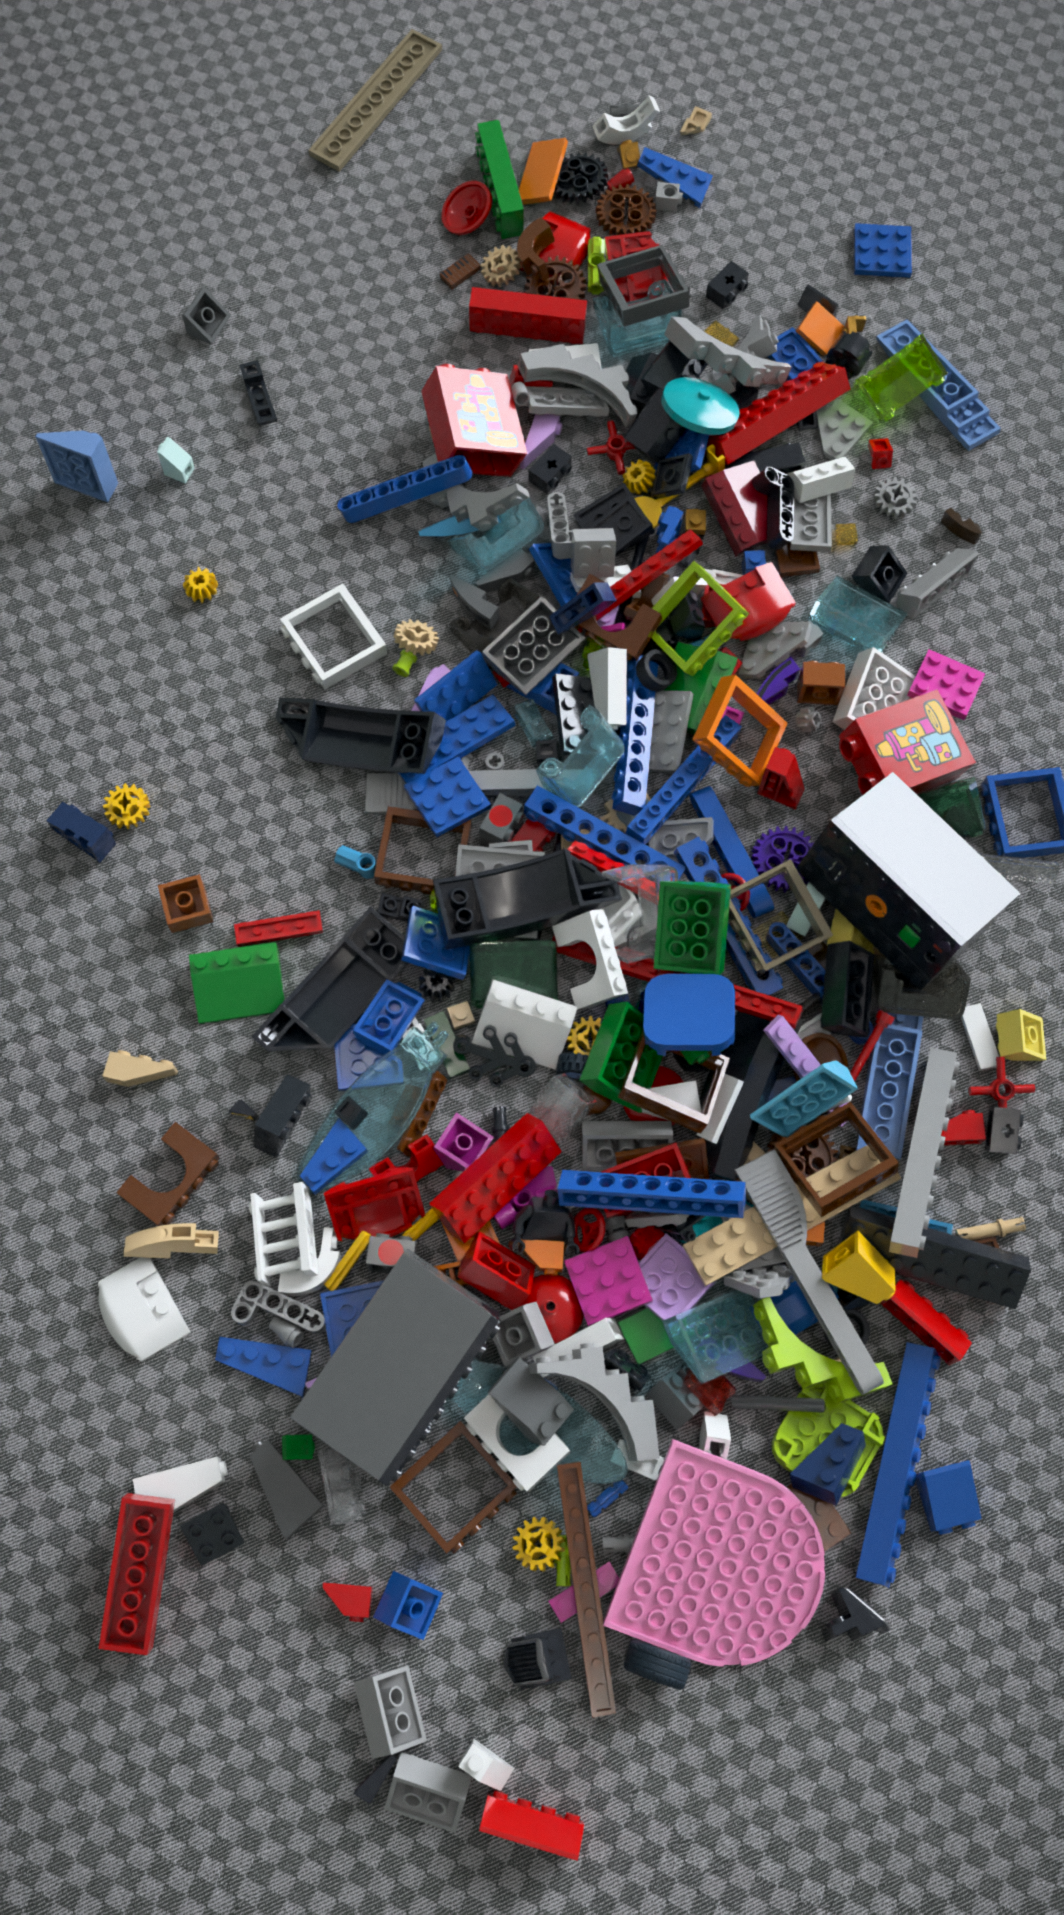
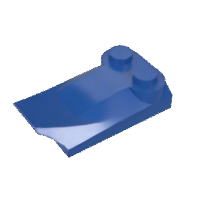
[353,979,425,1054]
[751,1280,839,1335]

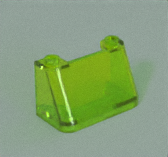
[853,334,948,422]

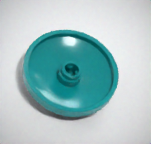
[661,377,739,435]

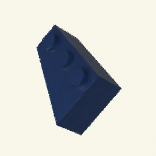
[46,802,116,863]
[790,1423,866,1506]

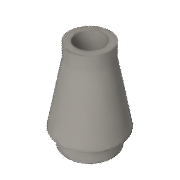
[269,1316,304,1348]

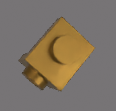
[617,140,640,169]
[842,316,866,334]
[684,509,706,535]

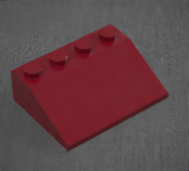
[701,461,767,557]

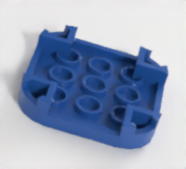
[643,974,735,1056]

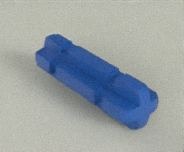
[587,1478,628,1518]

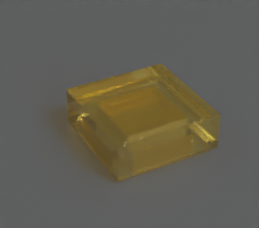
[835,523,858,545]

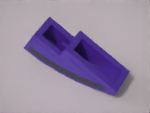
[757,657,800,705]

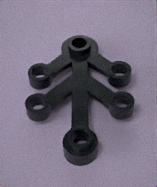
[453,1025,536,1087]

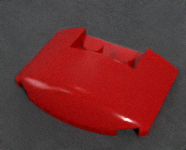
[519,211,591,286]
[604,231,667,306]
[700,562,796,641]
[323,1167,426,1242]

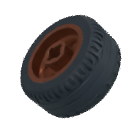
[624,1639,691,1690]

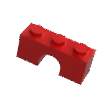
[369,1134,444,1182]

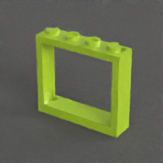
[651,561,749,676]

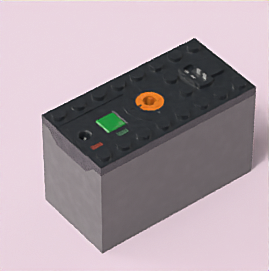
[796,772,1021,991]
[290,1249,501,1486]

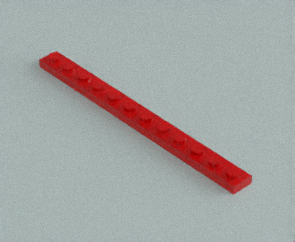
[492,529,703,688]
[549,935,803,1029]

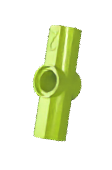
[587,236,605,295]

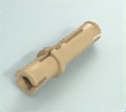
[955,1216,1026,1240]

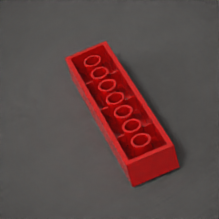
[705,362,850,465]

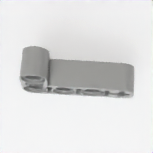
[547,492,572,559]
[231,1281,326,1334]

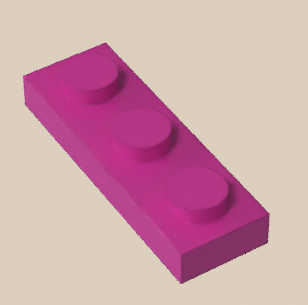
[548,1561,619,1623]

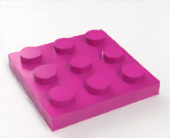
[907,649,985,720]
[564,1236,653,1326]

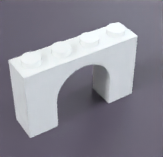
[552,909,628,1010]
[464,1395,572,1492]

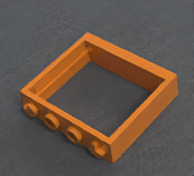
[692,675,788,787]

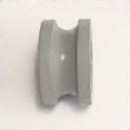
[486,752,504,770]

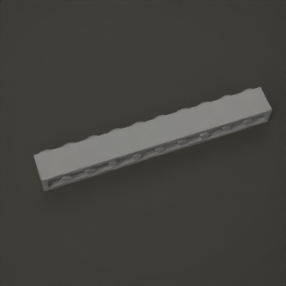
[889,1048,960,1258]

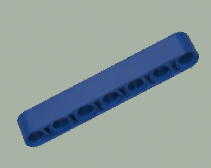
[337,455,473,523]
[689,786,774,919]
[766,922,874,1045]

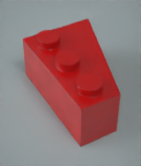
[757,747,805,810]

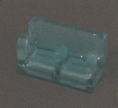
[515,699,554,748]

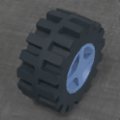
[556,1053,588,1081]

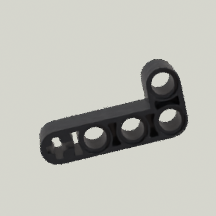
[752,467,794,550]

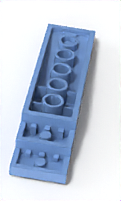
[876,320,1001,451]
[856,984,926,1160]

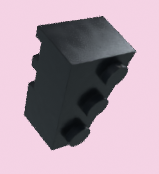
[253,1074,312,1158]

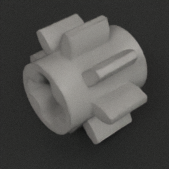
[795,707,821,732]

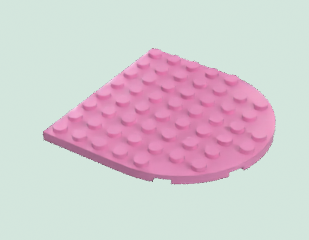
[603,1439,825,1666]

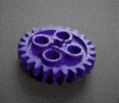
[751,826,815,893]

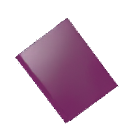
[433,1112,494,1172]

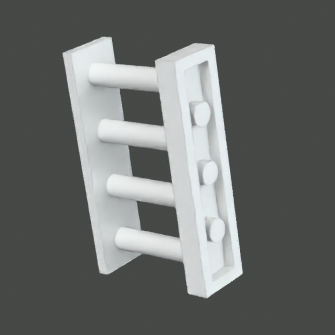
[249,1182,318,1287]

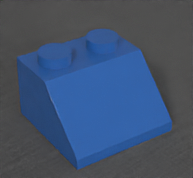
[373,1570,443,1640]

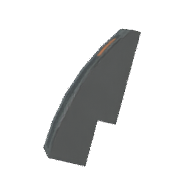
[450,574,500,630]

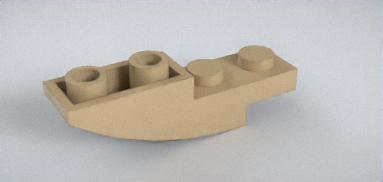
[124,1223,219,1258]

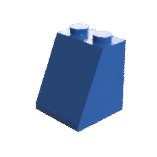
[916,1460,982,1535]

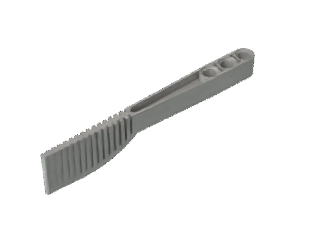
[365,768,594,814]
[735,1149,884,1395]

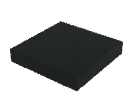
[651,453,693,499]

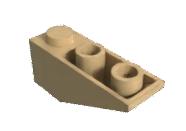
[102,1050,178,1087]

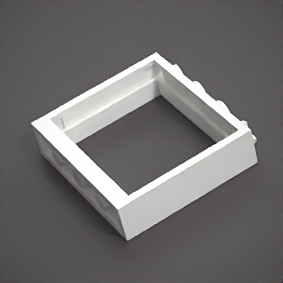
[280,584,387,690]

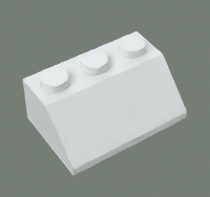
[787,457,855,503]

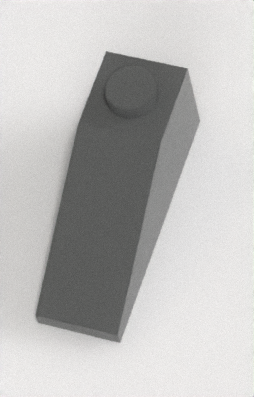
[475,545,535,593]

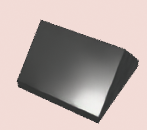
[182,287,231,344]

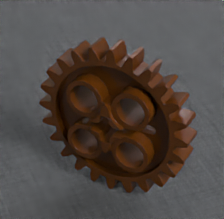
[596,184,657,235]
[525,256,586,300]
[766,1125,838,1184]

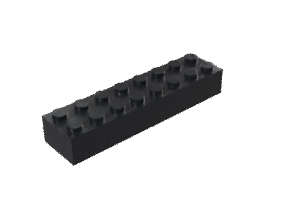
[837,1205,1031,1310]

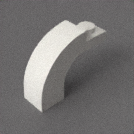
[592,95,660,145]
[278,1227,341,1296]

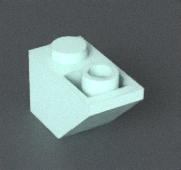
[157,437,195,484]

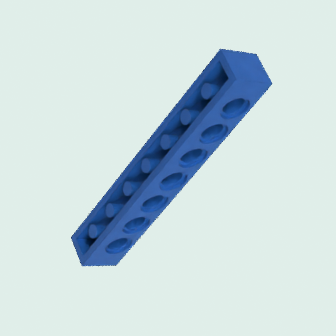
[612,655,658,816]
[625,715,742,845]
[524,785,686,883]
[674,837,783,996]
[558,1170,746,1218]

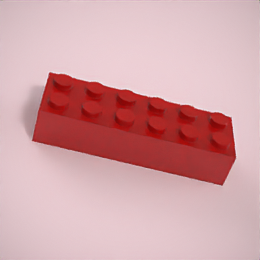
[469,287,587,344]
[429,1113,562,1244]
[98,1493,175,1655]

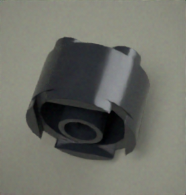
[826,331,872,380]

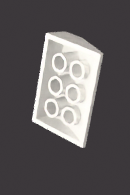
[832,647,916,730]
[472,980,578,1069]

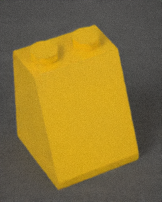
[822,1231,895,1304]

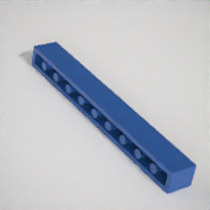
[856,1342,941,1588]

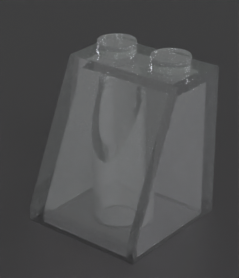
[528,1073,598,1145]

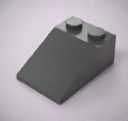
[487,1357,574,1446]

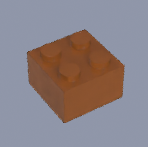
[797,660,845,705]
[158,874,214,933]

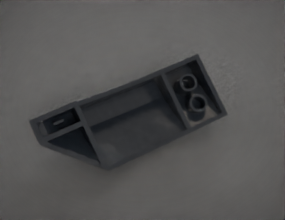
[276,698,446,774]
[433,847,622,950]
[252,906,408,1052]
[695,1011,802,1181]

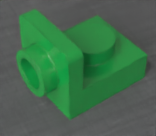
[282,1434,315,1461]

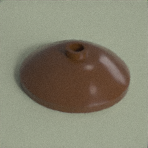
[793,1033,848,1081]

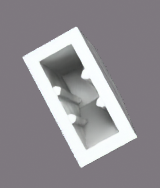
[642,1080,701,1121]
[699,1411,731,1460]
[458,1739,515,1791]

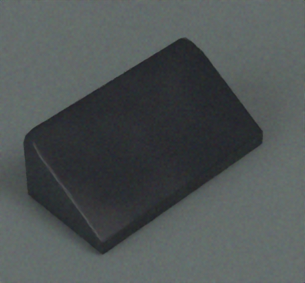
[798,284,838,317]

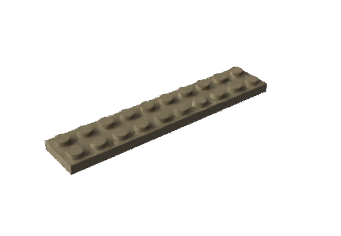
[308,29,442,172]

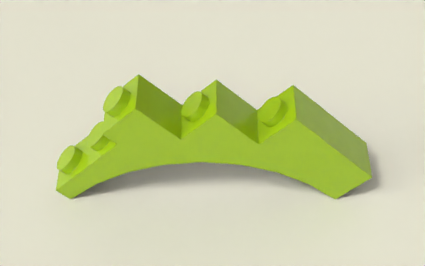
[753,1297,892,1405]

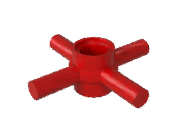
[586,420,636,475]
[968,1057,1035,1108]

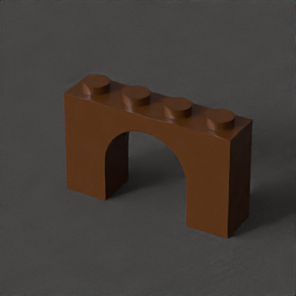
[574,574,663,661]
[116,1122,220,1226]

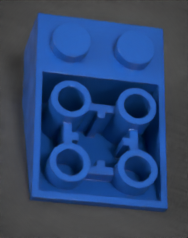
[506,663,579,715]

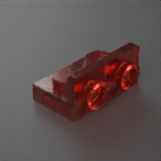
[683,1357,737,1416]

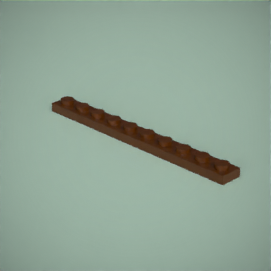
[556,1461,616,1718]

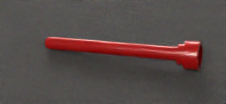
[850,1009,895,1082]

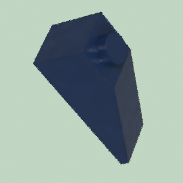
[549,582,617,634]

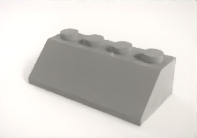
[896,548,979,620]
[582,1121,673,1172]

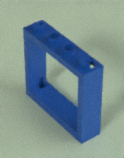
[981,767,1064,861]

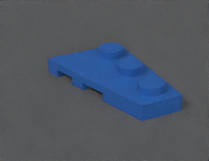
[300,1118,368,1194]

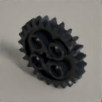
[553,152,609,204]

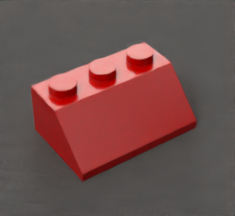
[457,1231,535,1310]

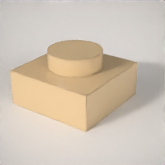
[447,1001,475,1030]

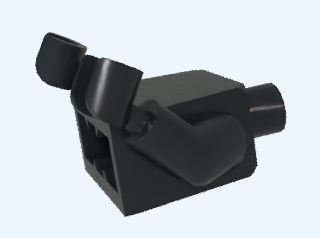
[508,1190,579,1255]

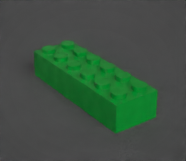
[474,120,524,239]

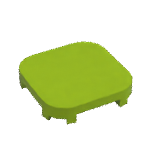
[772,1382,885,1498]

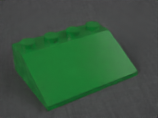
[663,642,738,735]
[654,881,731,975]
[189,942,285,1024]
[579,1002,663,1113]

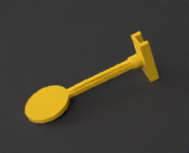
[634,444,725,529]

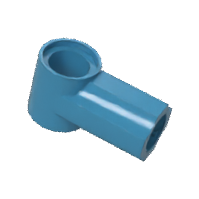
[334,845,376,879]

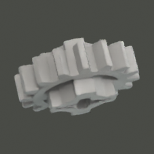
[873,477,918,519]

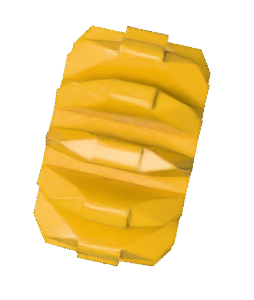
[622,459,656,495]
[183,567,218,603]

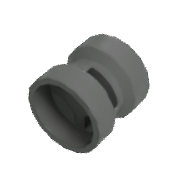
[605,1216,630,1243]

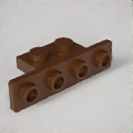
[389,1070,448,1158]

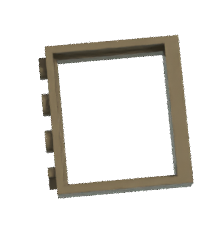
[728,859,833,975]

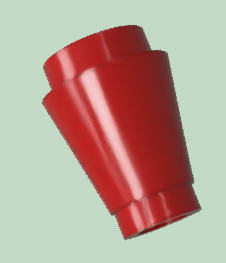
[606,168,635,192]

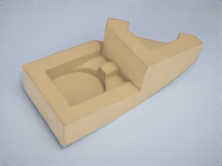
[680,106,712,135]

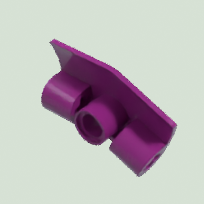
[493,1166,559,1230]

